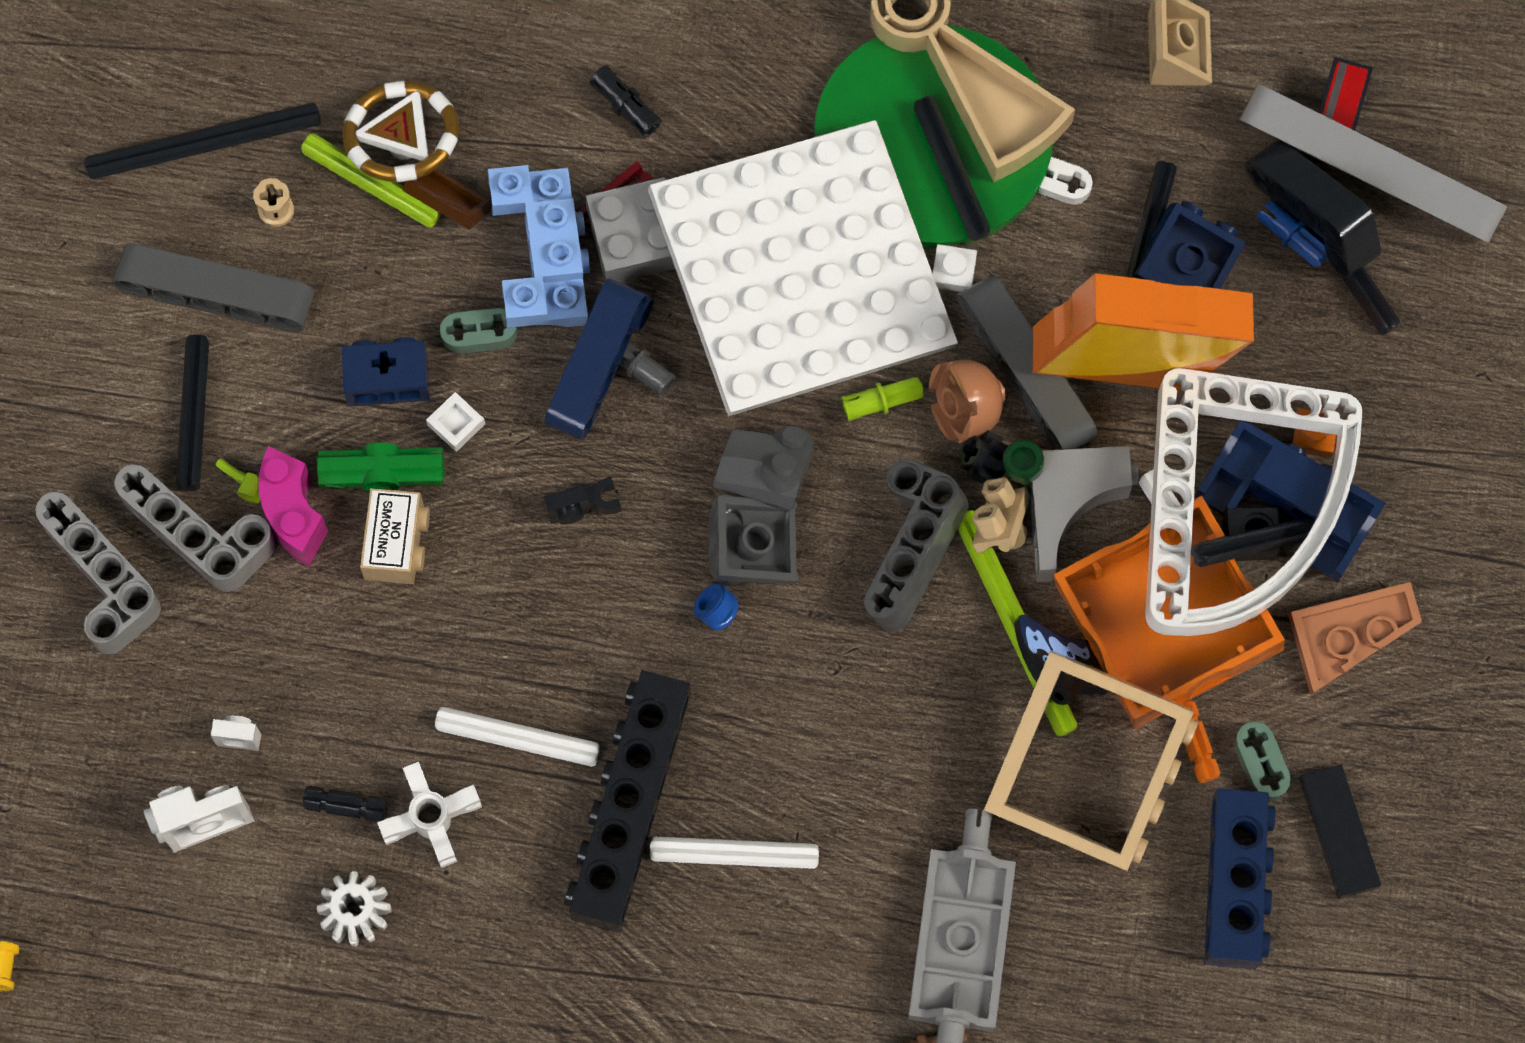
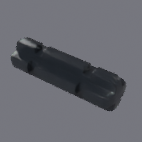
[303,786,387,822]

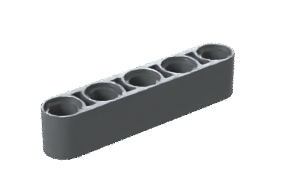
[112,244,315,332]
[957,274,1098,450]

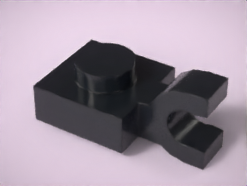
[544,477,621,525]

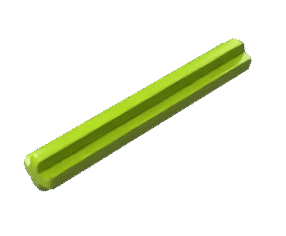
[301,133,441,228]

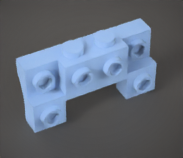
[488,165,590,328]

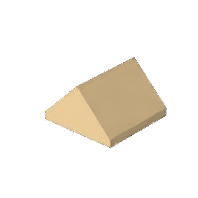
[1148,0,1212,86]

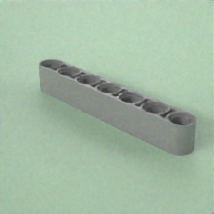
[1240,84,1508,243]

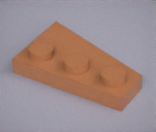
[1288,582,1422,694]

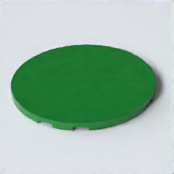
[814,25,1053,248]

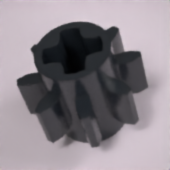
[960,430,1008,484]

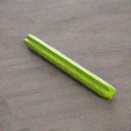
[958,510,1077,737]

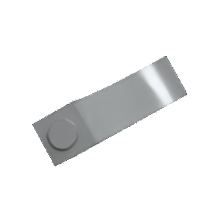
[1028,446,1139,582]

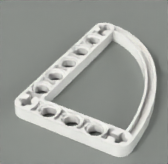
[1145,368,1362,636]

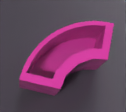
[259,446,328,567]

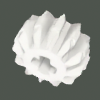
[317,871,391,946]

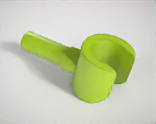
[216,458,260,504]

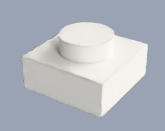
[933,244,977,292]
[426,392,485,452]
[211,715,261,751]

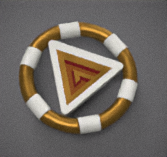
[343,81,459,182]

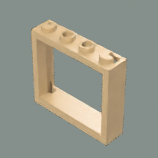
[984,650,1198,871]

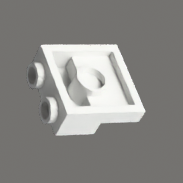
[144,786,254,853]

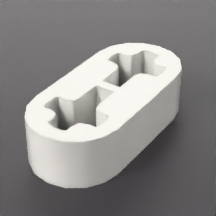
[1038,157,1093,205]

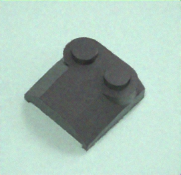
[713,426,815,510]
[708,495,799,586]

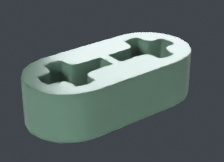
[440,308,518,354]
[1234,721,1291,802]

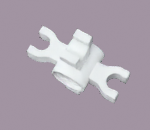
[377,762,482,868]

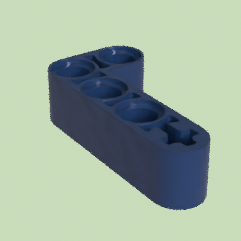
[544,278,654,441]

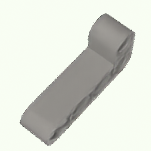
[114,465,276,592]
[35,492,161,655]

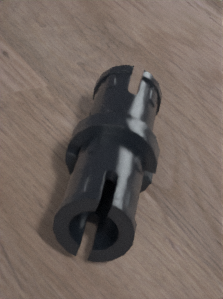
[589,65,662,138]

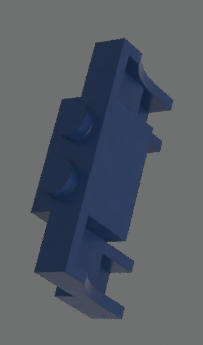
[1194,420,1386,582]

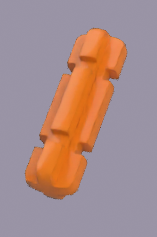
[1175,701,1220,783]

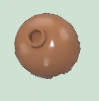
[929,359,1005,443]

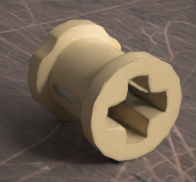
[253,178,294,227]

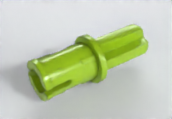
[841,377,924,422]

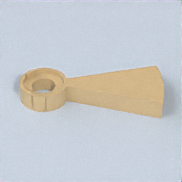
[870,0,1075,182]

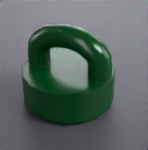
[1002,439,1044,486]

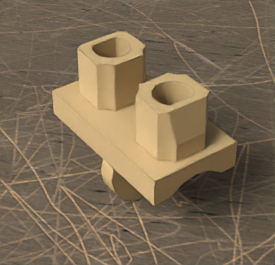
[972,477,1030,553]

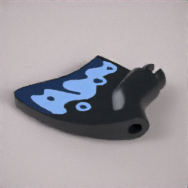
[1014,615,1108,705]

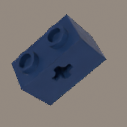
[342,337,430,407]

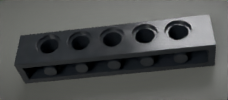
[564,670,691,934]

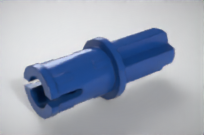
[1257,200,1327,268]

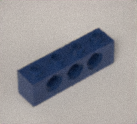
[1204,788,1275,970]

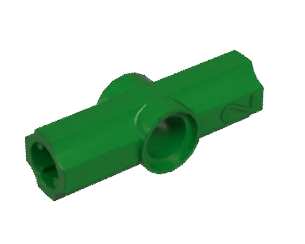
[317,442,445,492]

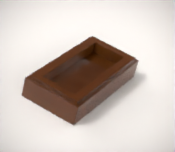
[402,169,492,230]

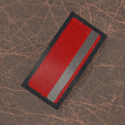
[1318,57,1373,131]

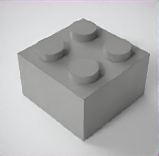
[586,177,675,282]

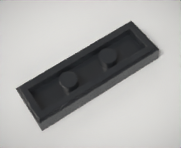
[1299,765,1381,899]

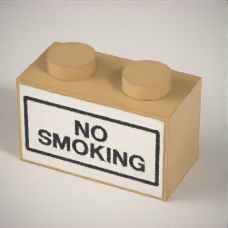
[360,488,430,584]

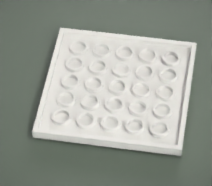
[648,120,958,417]

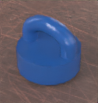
[694,584,739,631]

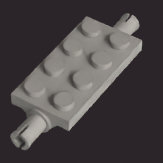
[908,809,1016,1043]

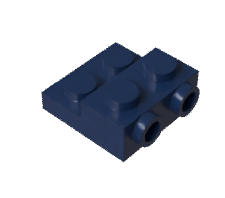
[1134,201,1246,289]

